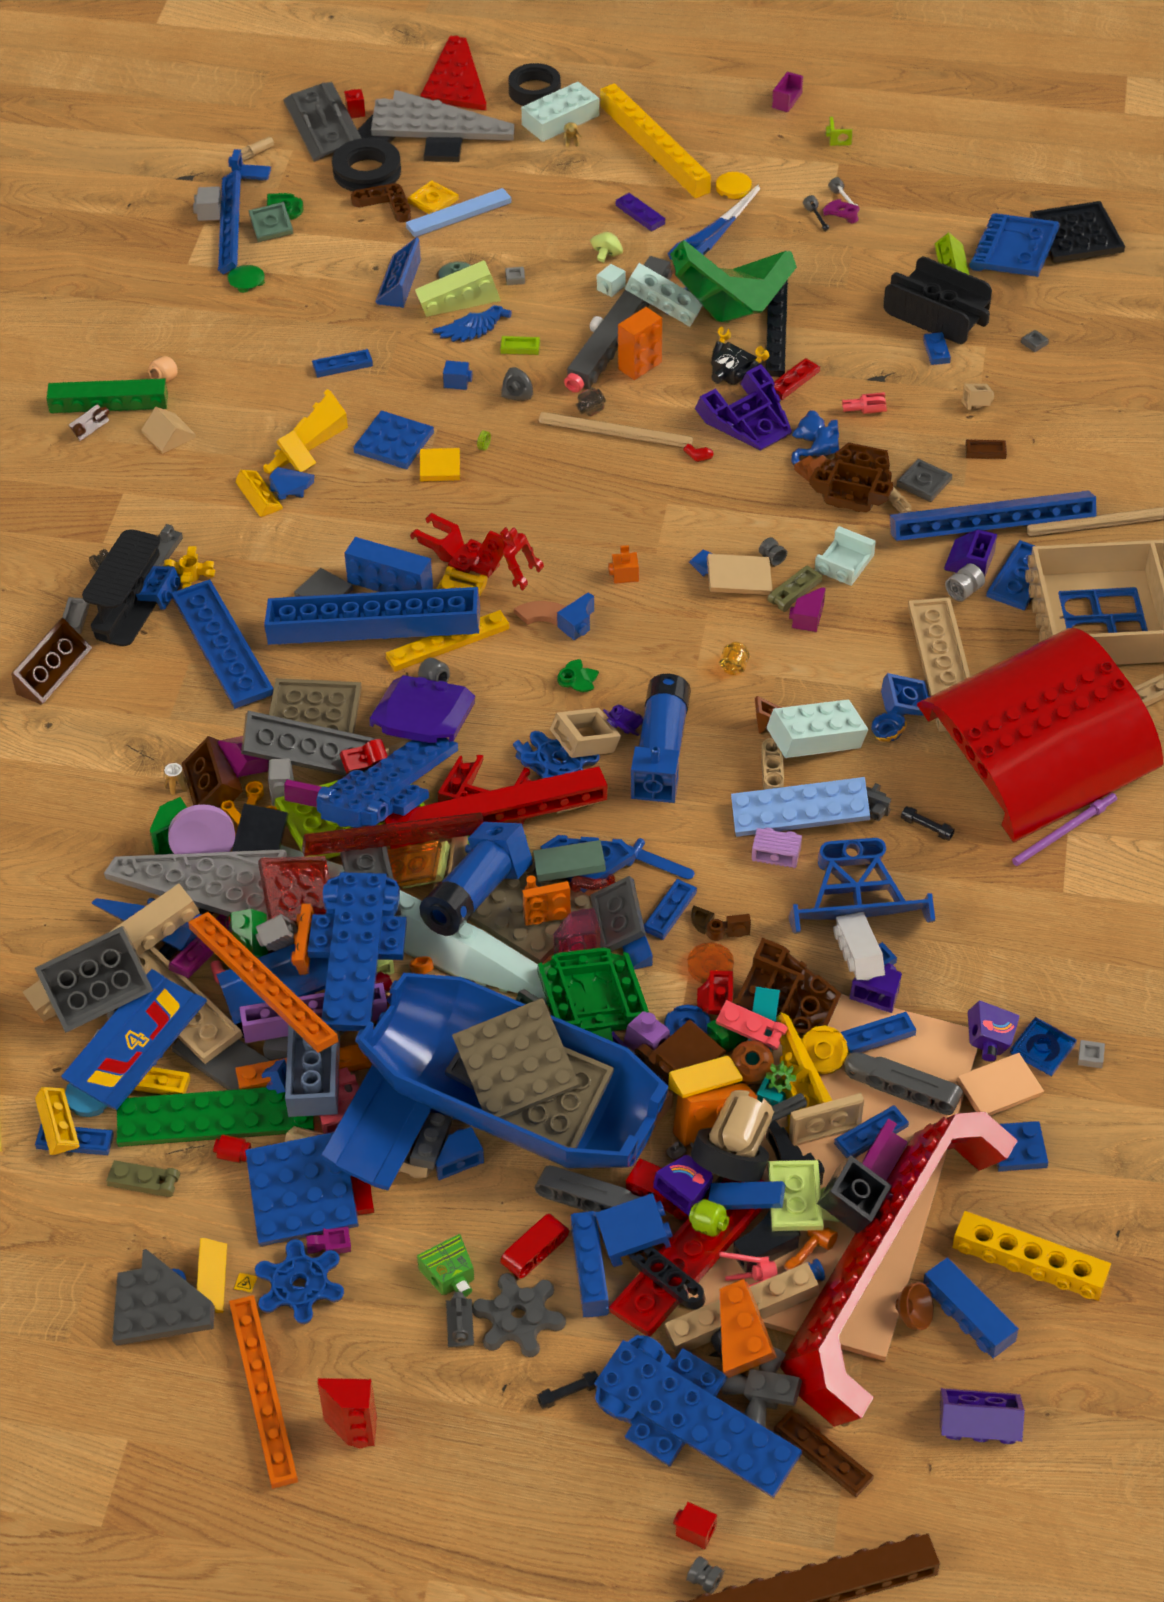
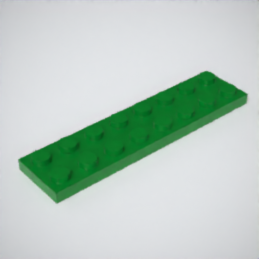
[117,1087,314,1147]

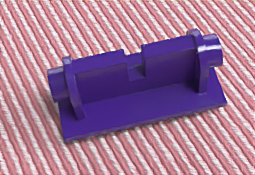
[603,704,643,736]

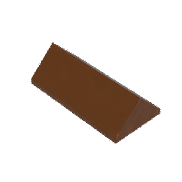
[11,617,92,705]

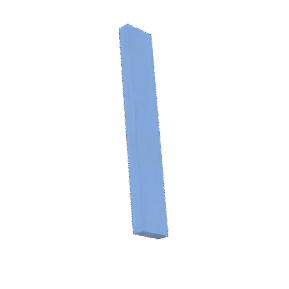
[406,188,512,237]

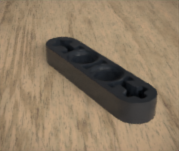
[628,1247,706,1310]

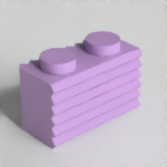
[752,828,802,868]

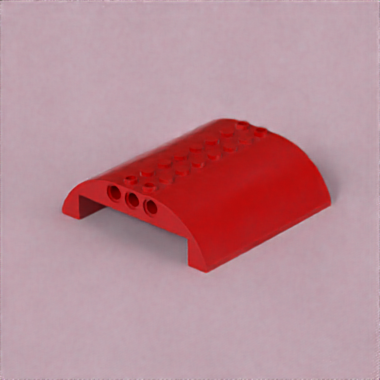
[917,628,1163,843]

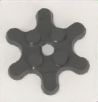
[472,1273,566,1358]

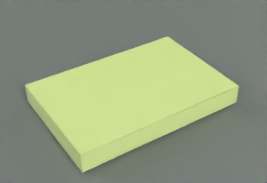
[768,1160,824,1231]

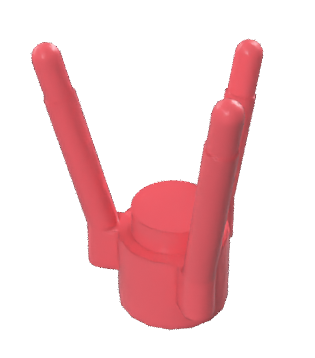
[719,1252,777,1286]

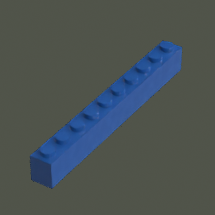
[890,490,1097,541]

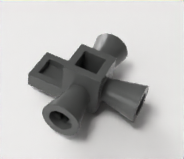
[721,1347,802,1427]

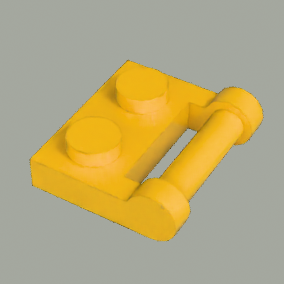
[436,566,488,597]

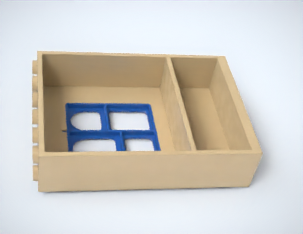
[1025,540,1164,665]

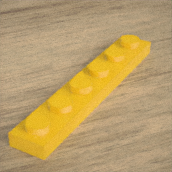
[385,610,510,672]

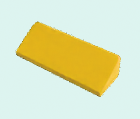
[235,470,283,517]
[668,1056,743,1098]
[35,1087,80,1155]
[197,1238,228,1313]

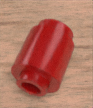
[213,1134,251,1163]

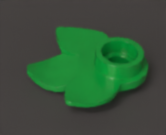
[557,659,599,692]

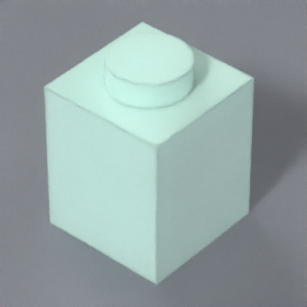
[597,264,626,297]

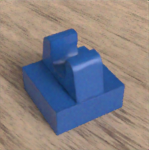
[262,1059,287,1094]

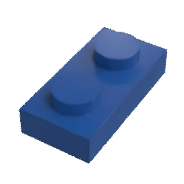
[923,332,951,365]

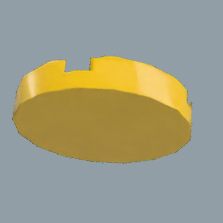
[716,172,752,199]
[801,1025,848,1075]

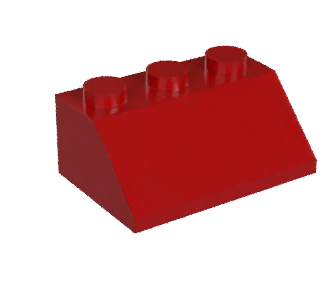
[317,1378,377,1448]

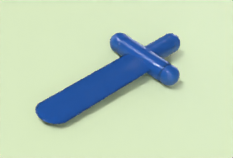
[626,838,695,879]

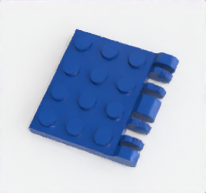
[969,213,1059,277]

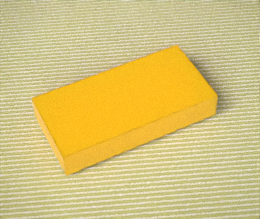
[276,430,316,472]

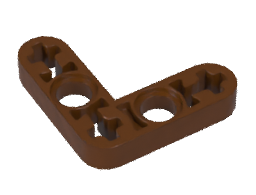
[351,183,411,223]

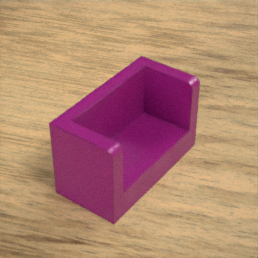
[772,71,803,112]

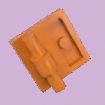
[522,875,571,926]

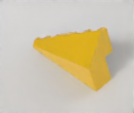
[263,389,348,475]
[776,1013,832,1134]

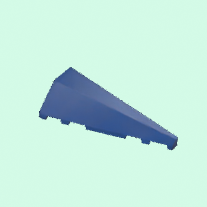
[91,898,202,952]

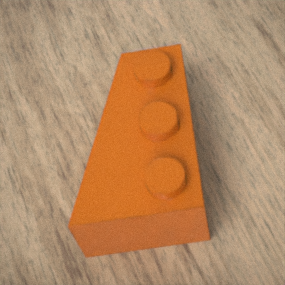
[719,1279,777,1378]

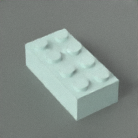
[521,82,599,142]
[766,699,869,758]

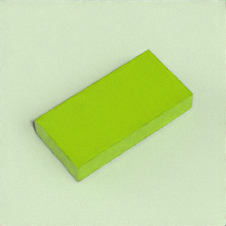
[500,336,540,355]

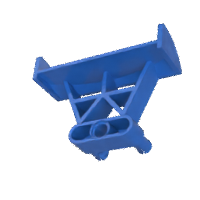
[789,838,935,934]

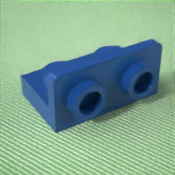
[136,566,181,610]

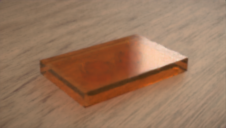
[387,840,442,887]

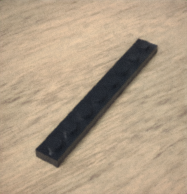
[766,279,788,377]

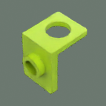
[826,117,853,146]

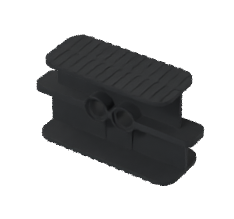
[883,256,992,344]
[82,529,160,646]

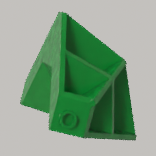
[670,241,797,323]

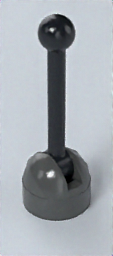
[803,195,829,231]

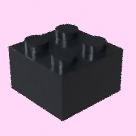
[817,1156,892,1234]

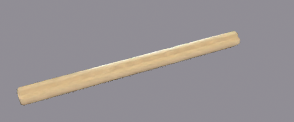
[539,412,693,448]
[1027,507,1164,536]

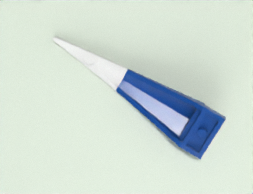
[667,185,760,260]

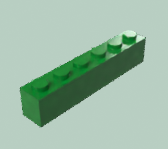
[46,379,168,413]

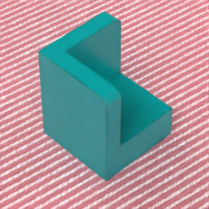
[757,1078,786,1106]

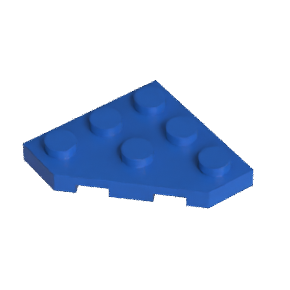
[540,835,636,893]

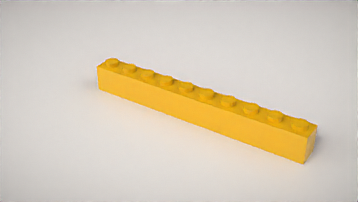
[600,83,711,199]

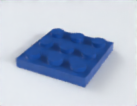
[353,410,434,470]

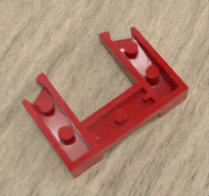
[438,754,540,825]

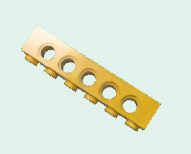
[952,1211,1111,1301]

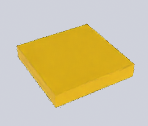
[407,180,459,214]
[420,448,460,482]

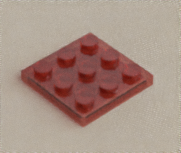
[258,856,330,923]

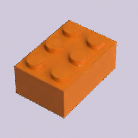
[618,307,662,380]

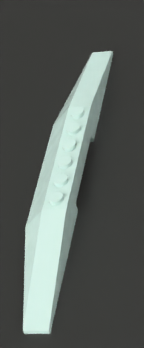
[280,845,548,1005]

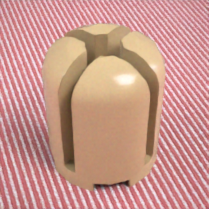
[709,1090,774,1157]

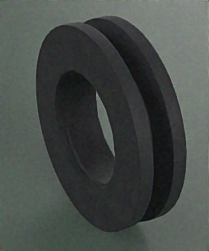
[332,138,401,192]

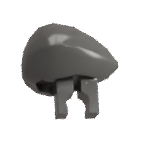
[501,367,533,401]

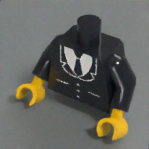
[711,326,769,385]

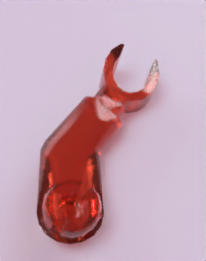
[569,874,615,892]

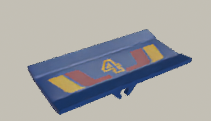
[61,969,207,1110]

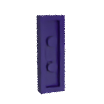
[616,193,665,232]

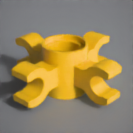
[163,546,215,589]

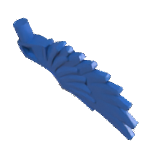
[433,305,512,342]

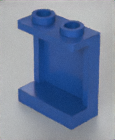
[595,1193,673,1267]

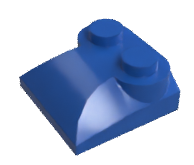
[881,673,929,717]

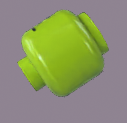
[689,1200,729,1236]

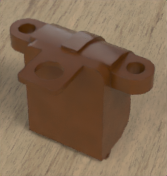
[634,1020,726,1096]

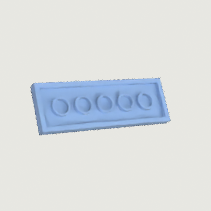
[731,777,870,837]

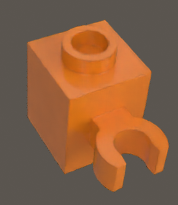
[608,545,639,584]

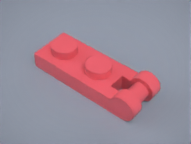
[716,1000,788,1050]

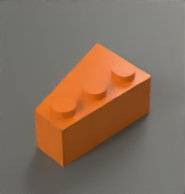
[673,1083,757,1146]

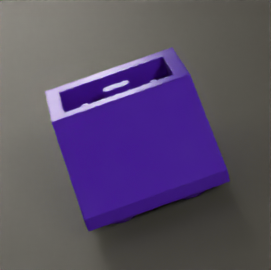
[944,529,997,577]

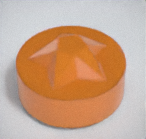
[409,956,434,974]

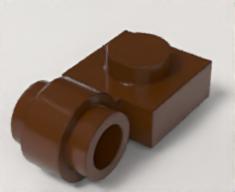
[706,914,751,941]

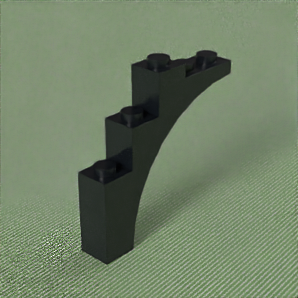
[733,1120,825,1273]

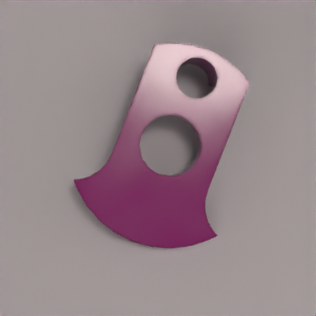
[823,199,860,223]

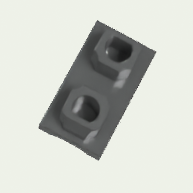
[866,783,891,821]

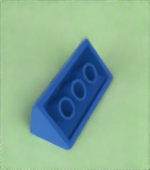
[375,237,421,308]

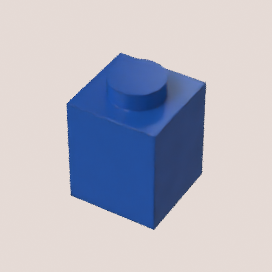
[443,361,473,390]

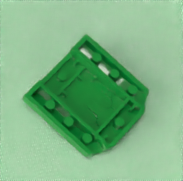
[537,947,649,1032]

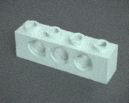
[624,263,702,327]

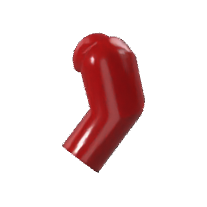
[683,444,714,462]

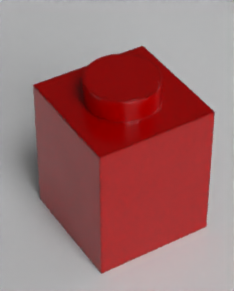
[344,89,366,119]
[673,1501,717,1549]

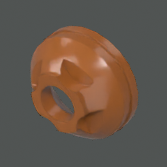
[731,1040,774,1085]
[896,1282,934,1330]

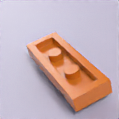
[291,904,314,975]

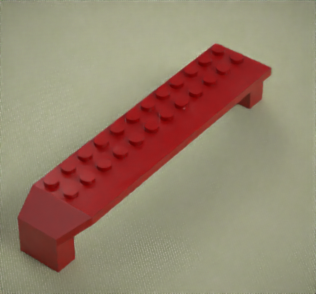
[780,1112,1018,1427]

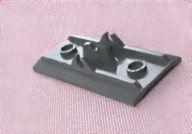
[283,82,361,162]

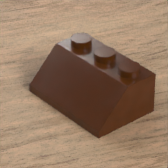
[181,736,243,808]

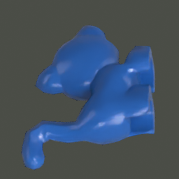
[791,410,839,465]

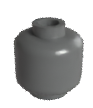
[418,658,450,682]

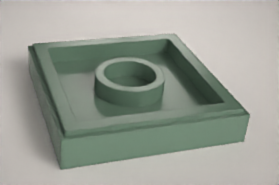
[248,202,294,242]

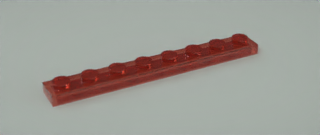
[302,812,484,857]

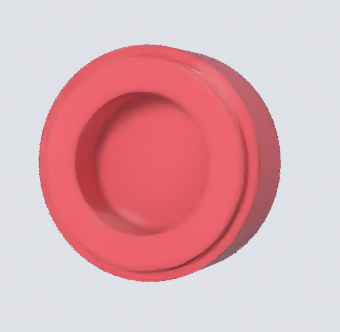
[564,373,584,393]

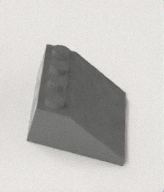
[35,926,153,1033]

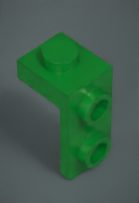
[707,1019,749,1054]

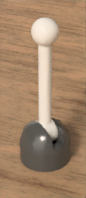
[828,177,857,205]

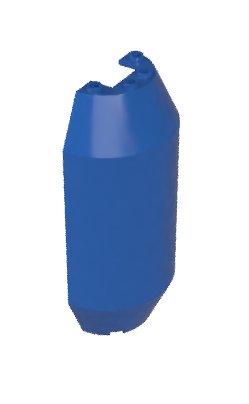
[355,973,669,1168]

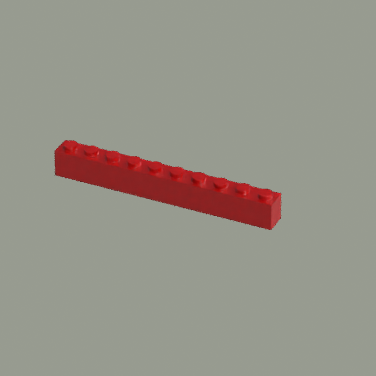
[383,766,608,849]

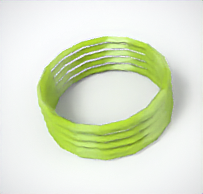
[477,430,491,451]

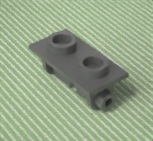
[446,1292,474,1348]

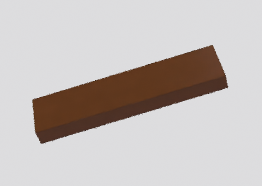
[774,1409,874,1498]

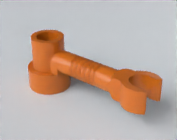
[783,1227,838,1271]

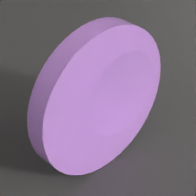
[168,805,235,854]

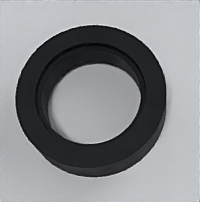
[508,63,561,106]
[691,1128,769,1182]

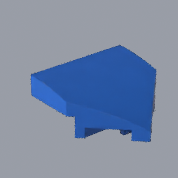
[269,467,315,499]

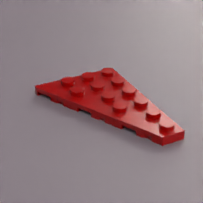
[420,36,487,111]

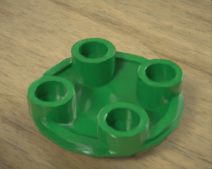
[227,265,265,293]

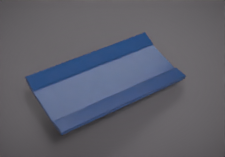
[216,944,329,1025]
[320,1064,432,1191]

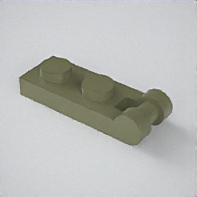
[767,565,823,612]
[106,1160,180,1197]

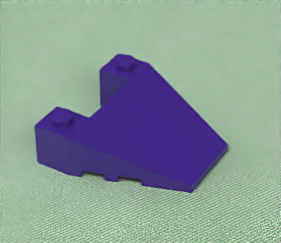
[695,364,792,451]

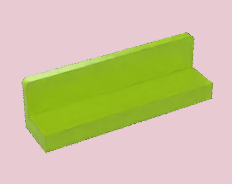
[934,232,969,275]

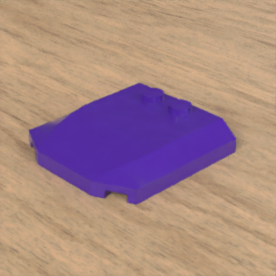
[370,675,475,743]

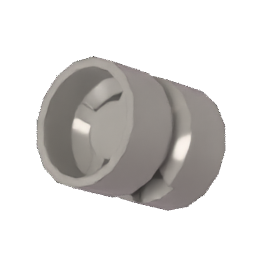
[945,563,985,602]

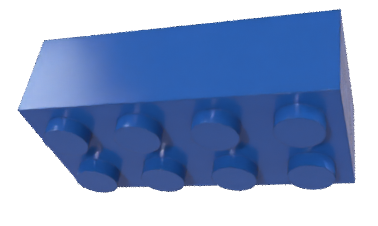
[344,537,433,592]

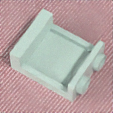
[815,526,876,586]

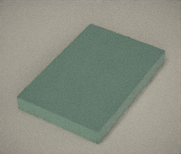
[533,840,606,882]

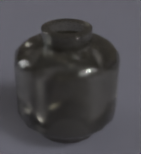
[576,387,606,417]

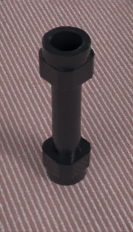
[901,806,955,841]
[537,1370,598,1409]

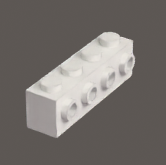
[833,912,885,980]

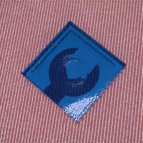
[1010,1017,1077,1077]

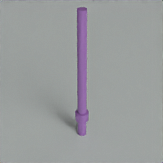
[1012,793,1117,866]

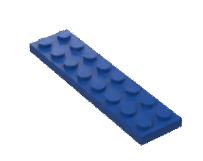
[171,579,274,709]

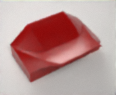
[697,970,733,1015]

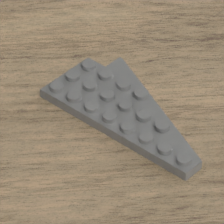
[371,90,514,140]
[104,850,298,921]

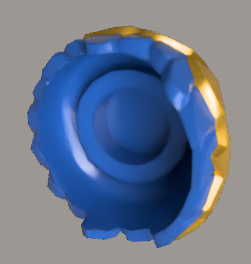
[871,711,907,742]

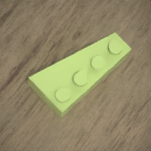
[415,260,501,317]

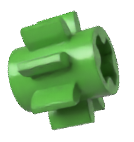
[765,1061,796,1093]

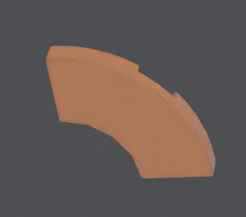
[514,601,566,626]

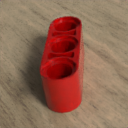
[500,1213,570,1279]

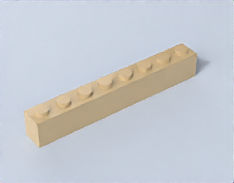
[23,883,200,1022]

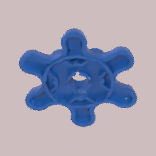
[520,731,600,779]
[255,1239,344,1325]

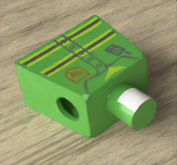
[417,1234,474,1297]

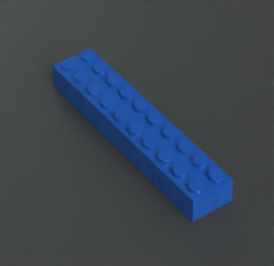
[264,587,480,645]

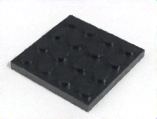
[1030,201,1125,263]

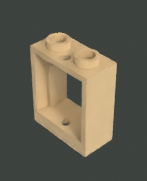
[550,708,621,758]

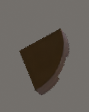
[691,905,715,935]

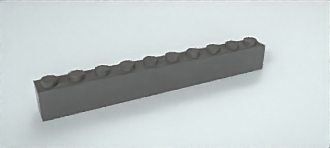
[567,256,672,390]

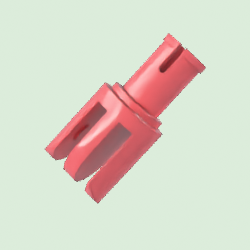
[842,392,887,414]

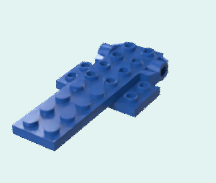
[316,738,458,829]
[308,872,407,1031]
[594,1335,802,1499]

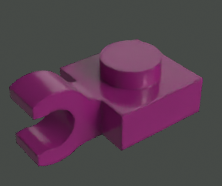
[306,1226,351,1254]

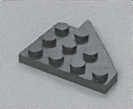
[112,1249,215,1346]

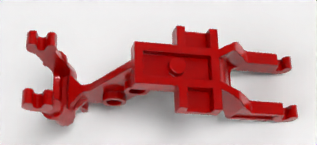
[410,513,544,591]

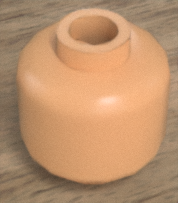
[149,356,178,383]

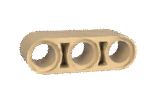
[761,738,784,790]

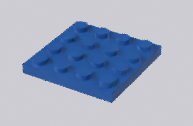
[245,1132,359,1246]

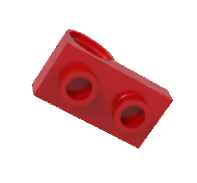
[339,739,388,774]

